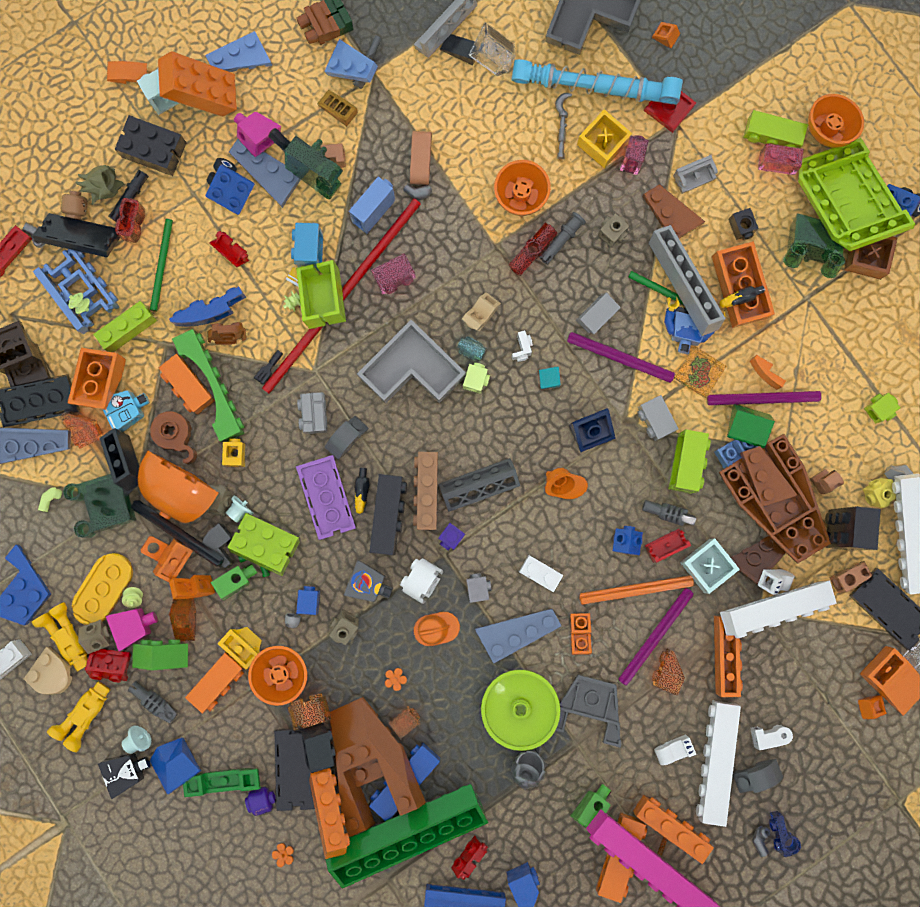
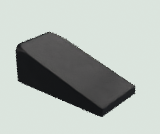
[440,34,481,66]

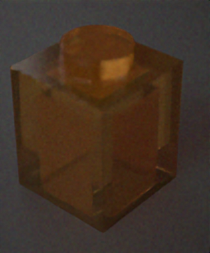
[389,706,420,739]

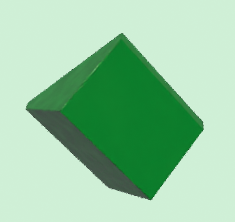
[727,404,775,448]

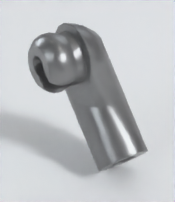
[403,183,432,200]
[22,222,45,248]
[752,826,770,857]

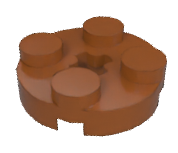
[207,322,247,345]

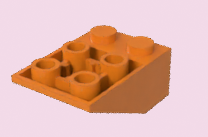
[860,646,920,716]

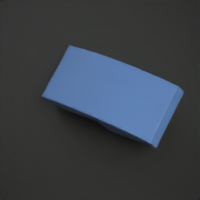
[714,440,758,468]

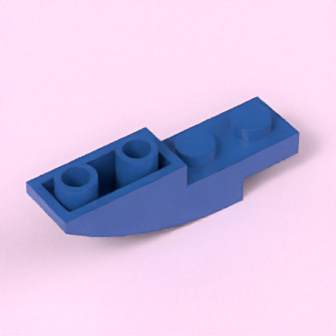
[169,287,246,327]

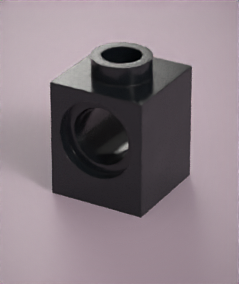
[728,208,759,240]

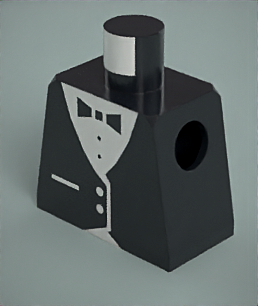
[98,753,151,799]

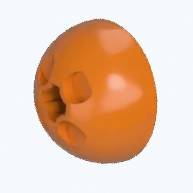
[808,94,864,148]
[494,160,551,216]
[248,646,307,706]

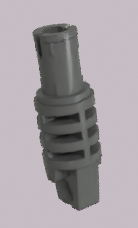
[642,500,697,526]
[128,681,178,724]

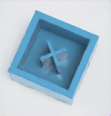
[291,223,323,271]

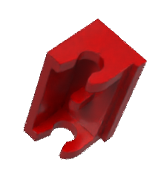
[644,529,691,563]

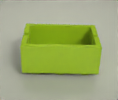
[296,260,346,329]
[669,429,711,494]
[227,513,300,576]

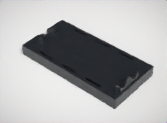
[33,213,122,257]
[0,374,80,427]
[849,568,920,651]
[274,728,315,811]

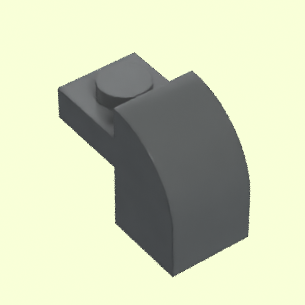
[325,416,369,460]
[202,523,234,568]
[733,759,784,793]

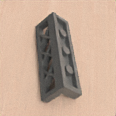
[439,458,520,512]

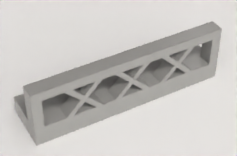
[414,0,477,58]

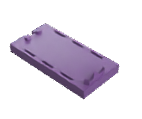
[296,455,356,540]

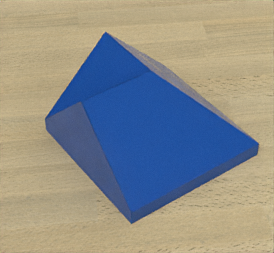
[150,737,201,794]

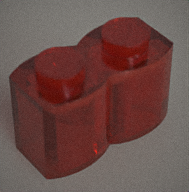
[115,198,145,243]

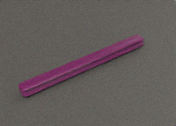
[567,332,675,383]
[707,391,822,405]
[618,588,694,686]

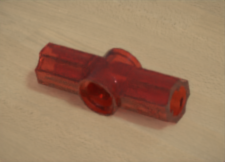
[508,223,557,276]

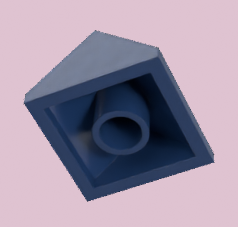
[569,408,616,452]

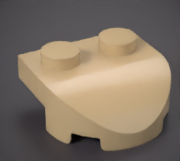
[24,647,72,695]

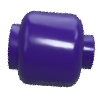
[245,787,276,816]

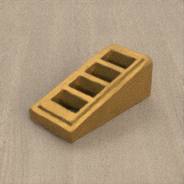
[317,90,358,127]

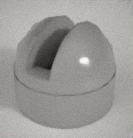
[285,613,301,629]

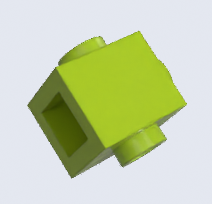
[864,393,901,424]

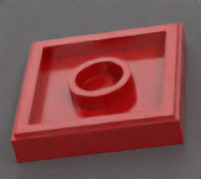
[644,91,696,133]

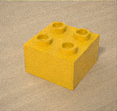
[577,109,632,169]

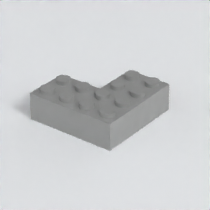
[357,320,466,404]

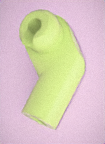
[38,487,62,512]

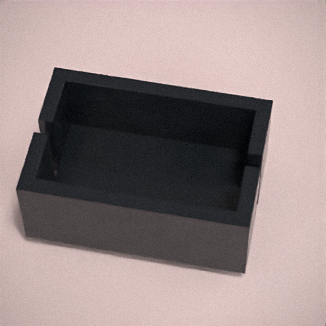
[115,115,187,176]

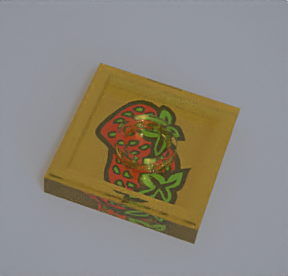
[674,346,727,398]

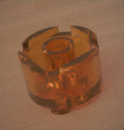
[287,693,332,731]

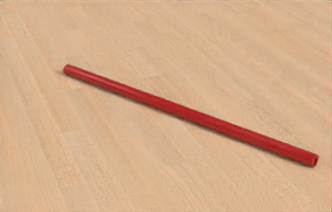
[262,198,421,394]

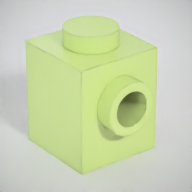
[463,363,490,394]

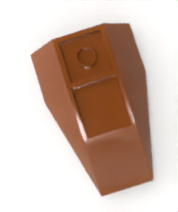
[718,434,831,564]

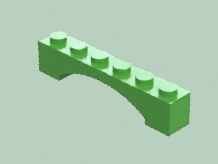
[172,329,245,443]

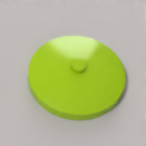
[481,669,560,751]

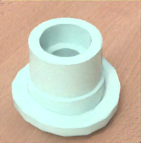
[226,495,254,523]
[122,726,152,754]

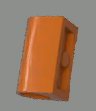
[140,536,193,582]

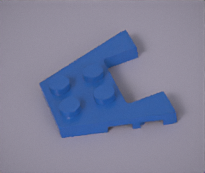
[0,545,51,625]

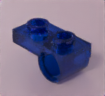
[769,811,801,857]

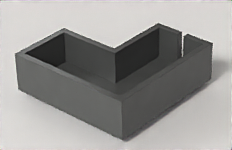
[546,0,641,55]

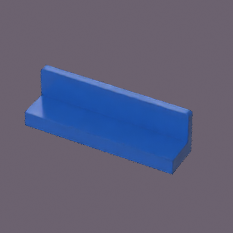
[424,884,506,907]

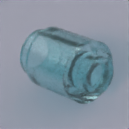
[457,336,487,361]

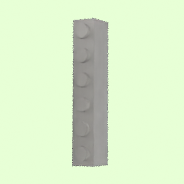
[649,225,726,336]

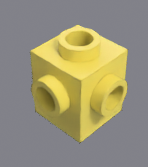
[863,478,896,508]

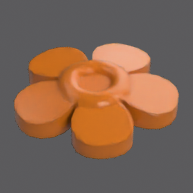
[385,668,407,691]
[272,843,294,867]

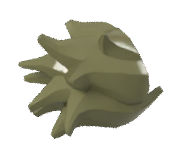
[76,165,124,205]

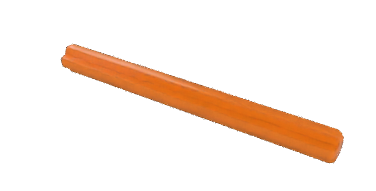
[579,575,694,604]

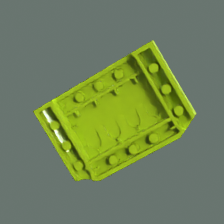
[798,138,915,251]

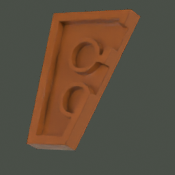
[643,184,705,238]
[740,446,798,507]

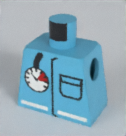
[103,390,150,432]

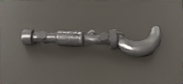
[555,93,572,159]

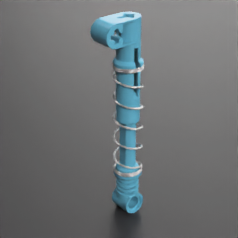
[511,59,683,105]

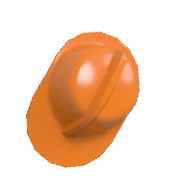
[545,468,588,499]
[414,612,460,646]

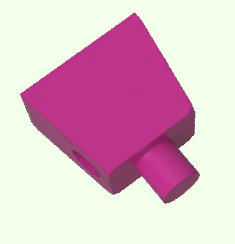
[234,112,281,157]
[106,608,158,651]

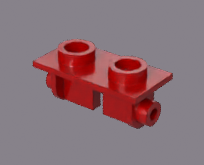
[209,231,249,268]
[451,836,488,880]

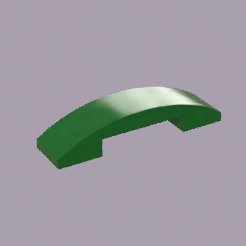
[183,768,261,797]

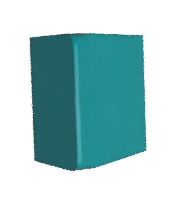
[539,367,561,389]

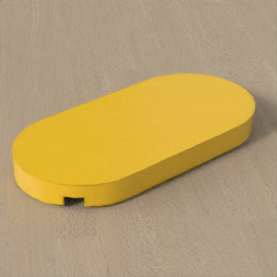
[72,553,133,625]

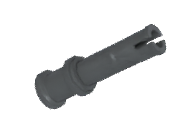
[539,212,586,265]

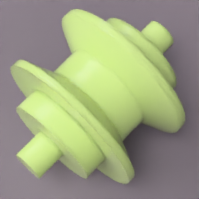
[283,291,301,312]
[68,293,90,314]
[122,587,143,608]

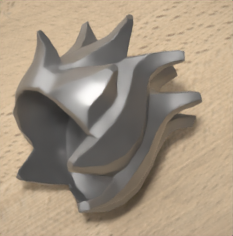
[510,749,548,790]

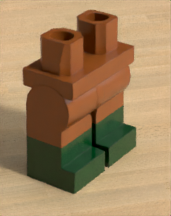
[296,0,353,45]

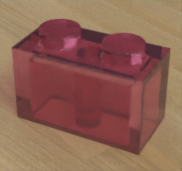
[620,135,649,175]
[758,144,804,175]
[371,253,416,295]

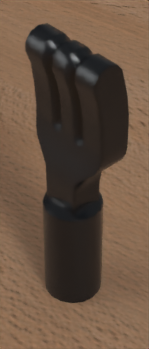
[254,350,283,385]

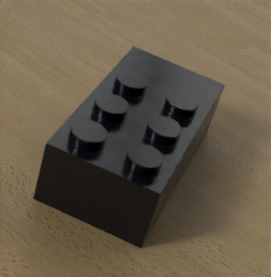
[369,474,407,555]
[825,506,881,550]

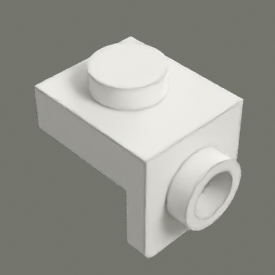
[512,331,533,362]

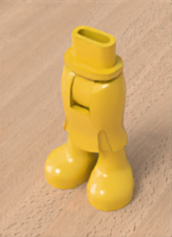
[32,602,88,672]
[47,681,111,753]

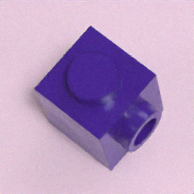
[438,523,465,551]

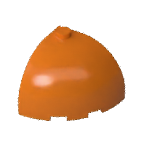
[138,451,219,523]

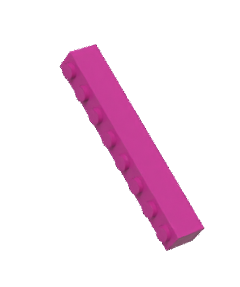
[586,810,720,907]

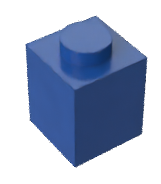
[296,586,320,615]

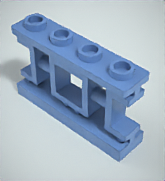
[33,249,119,334]

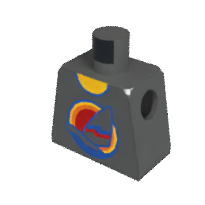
[344,560,393,602]

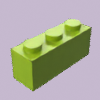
[743,110,808,153]
[93,301,158,352]

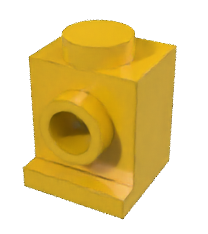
[222,439,245,467]

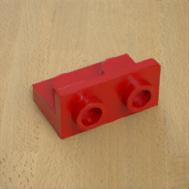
[85,649,131,683]

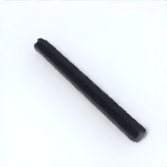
[131,500,224,567]

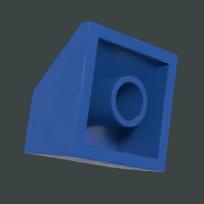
[507,862,540,907]

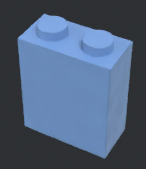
[349,177,395,234]

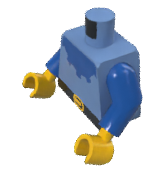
[664,297,725,354]

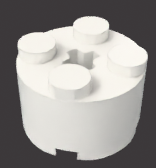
[400,558,443,604]

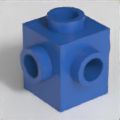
[613,526,643,555]

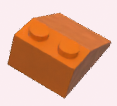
[68,348,126,410]

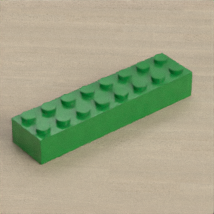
[325,784,488,889]

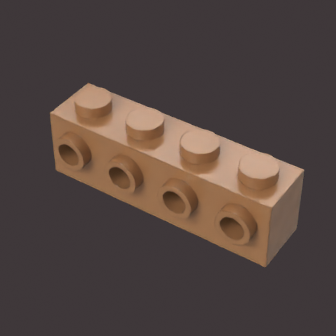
[413,452,438,530]

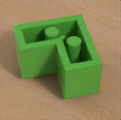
[132,639,188,670]

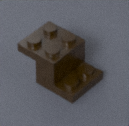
[0,321,51,389]

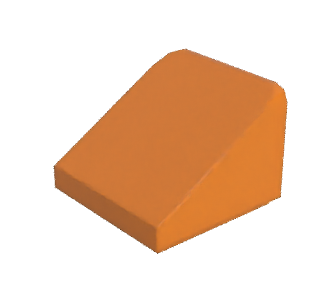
[652,22,680,48]
[858,695,886,719]

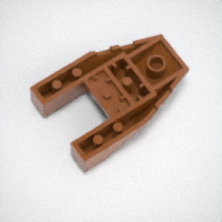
[329,697,426,837]

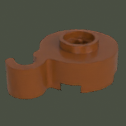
[150,411,197,465]

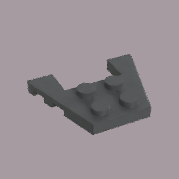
[555,674,621,748]

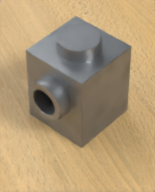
[466,573,492,603]

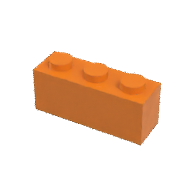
[158,354,215,414]
[185,652,244,714]

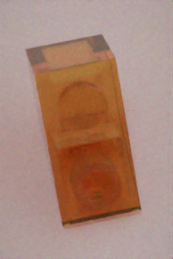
[62,412,104,449]
[169,598,196,641]
[651,649,685,696]

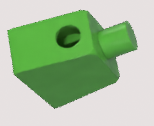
[210,564,257,601]
[570,784,611,828]

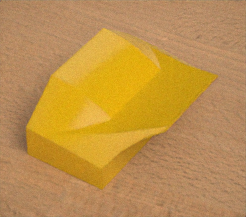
[218,627,262,670]

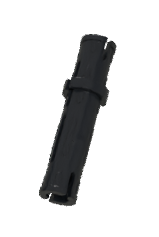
[108,169,149,223]

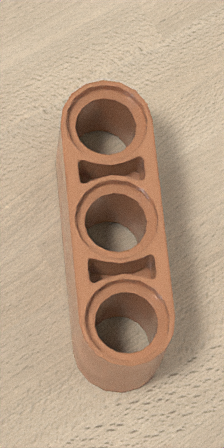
[410,131,432,185]

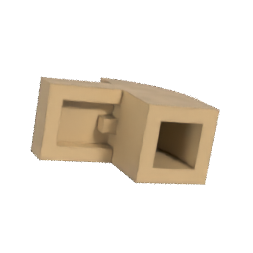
[462,293,501,331]

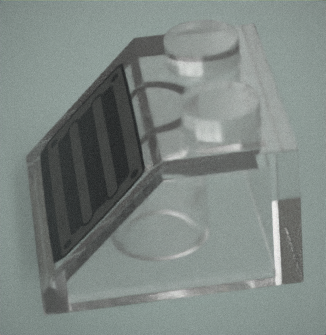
[469,22,516,76]

